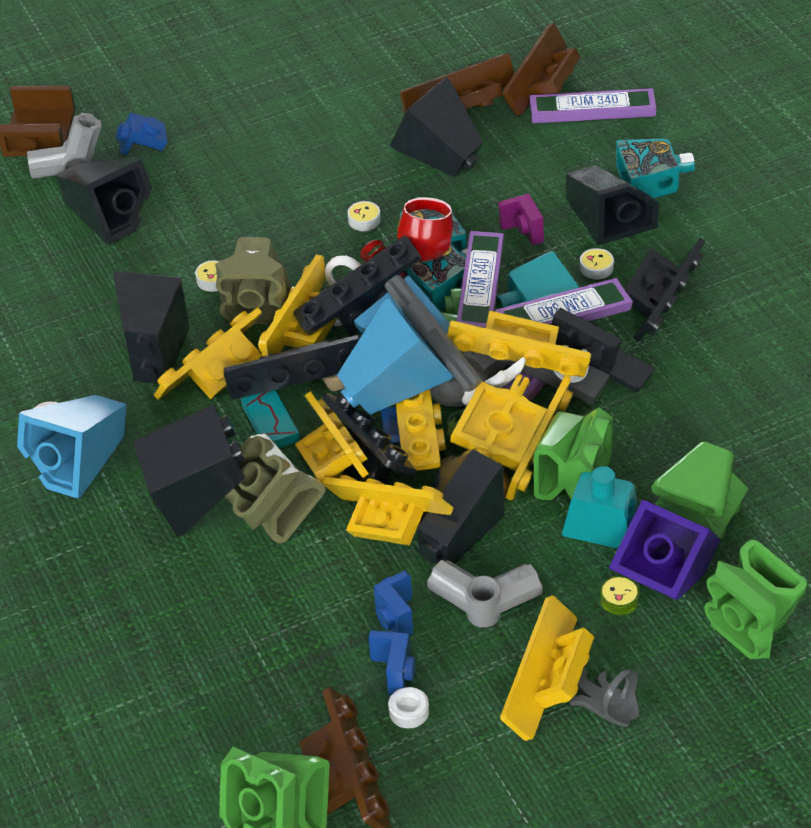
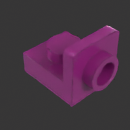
[498,194,544,246]

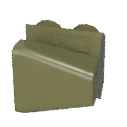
[215,237,293,324]
[224,433,325,543]

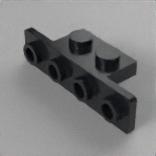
[293,236,421,336]
[624,238,706,341]
[551,307,654,392]
[223,335,361,399]
[322,393,417,483]

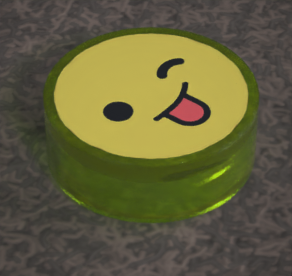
[600,576,639,615]

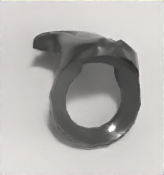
[570,666,639,728]

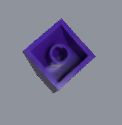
[609,499,721,601]

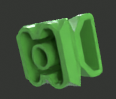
[534,407,613,500]
[651,442,749,539]
[704,540,807,659]
[219,747,330,828]

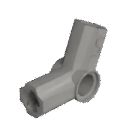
[27,112,101,179]
[427,560,542,627]

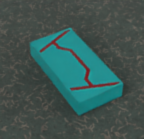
[241,390,300,448]

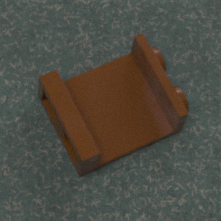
[0,86,76,156]

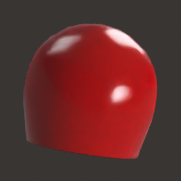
[397,197,453,262]

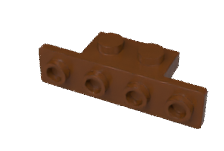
[503,23,581,116]
[400,53,514,113]
[299,687,391,828]

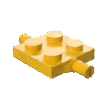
[450,375,547,470]

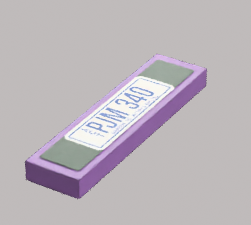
[530,88,656,123]
[457,231,504,328]
[495,278,633,325]

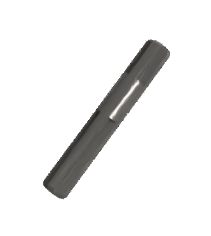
[385,275,481,392]

